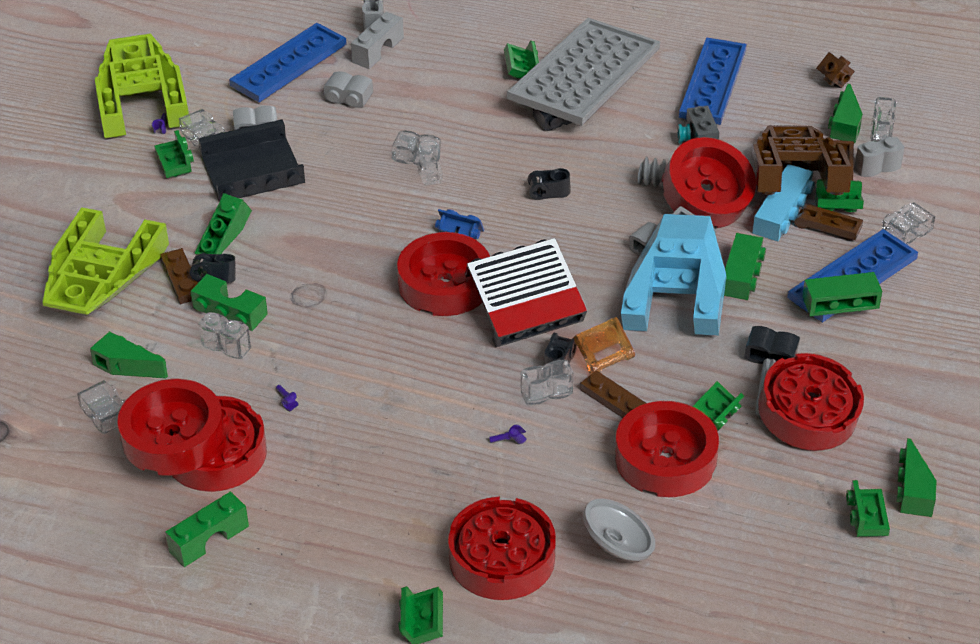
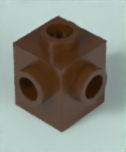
[816,52,855,88]

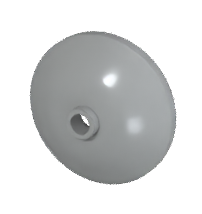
[583,499,655,561]

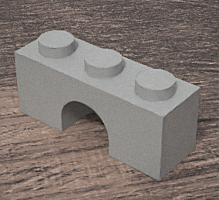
[351,12,404,69]

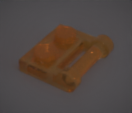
[573,317,635,374]

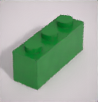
[724,233,766,300]
[802,272,883,316]

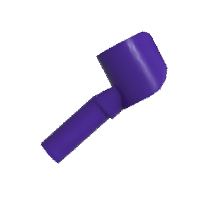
[152,113,167,134]
[276,385,299,411]
[489,424,527,444]

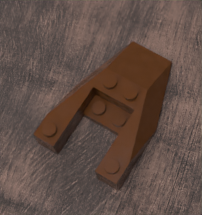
[753,125,852,195]

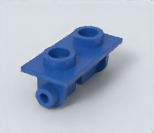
[435,209,484,239]

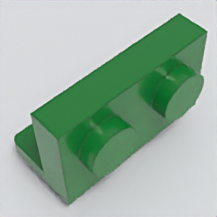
[504,40,539,78]
[154,130,194,178]
[815,179,864,212]
[692,381,744,431]
[846,480,890,537]
[398,586,443,644]

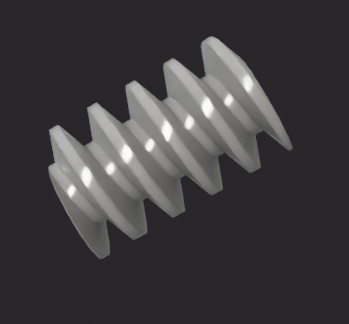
[638,157,667,188]

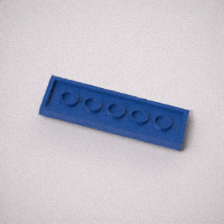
[229,23,347,102]
[679,37,747,125]
[787,229,918,323]

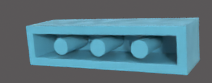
[753,164,815,242]

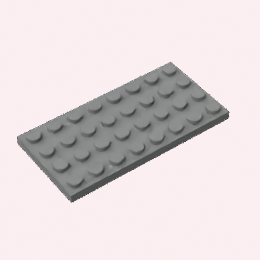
[507,18,660,125]

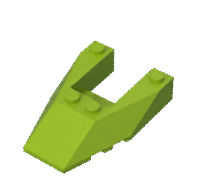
[95,33,190,138]
[43,207,169,315]

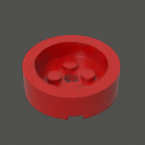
[662,137,756,228]
[397,232,490,316]
[758,353,864,451]
[118,379,225,475]
[168,396,267,492]
[615,401,719,498]
[448,496,556,600]

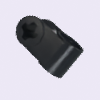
[527,168,571,200]
[190,253,236,283]
[544,332,578,378]

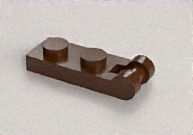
[795,204,863,240]

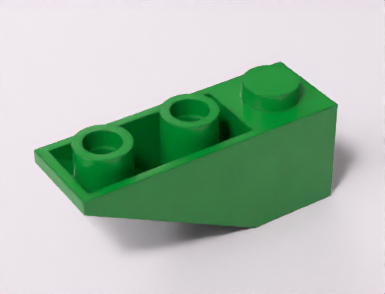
[828,84,863,143]
[195,193,252,255]
[90,331,168,379]
[896,438,937,517]

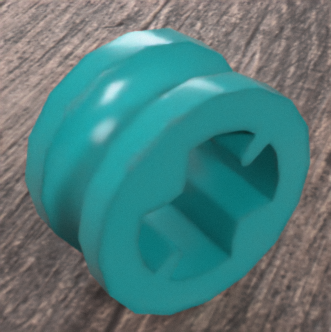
[677,124,691,144]

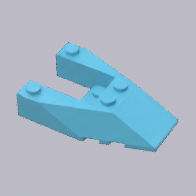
[621,214,726,336]

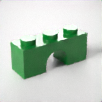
[191,274,268,331]
[165,491,249,568]

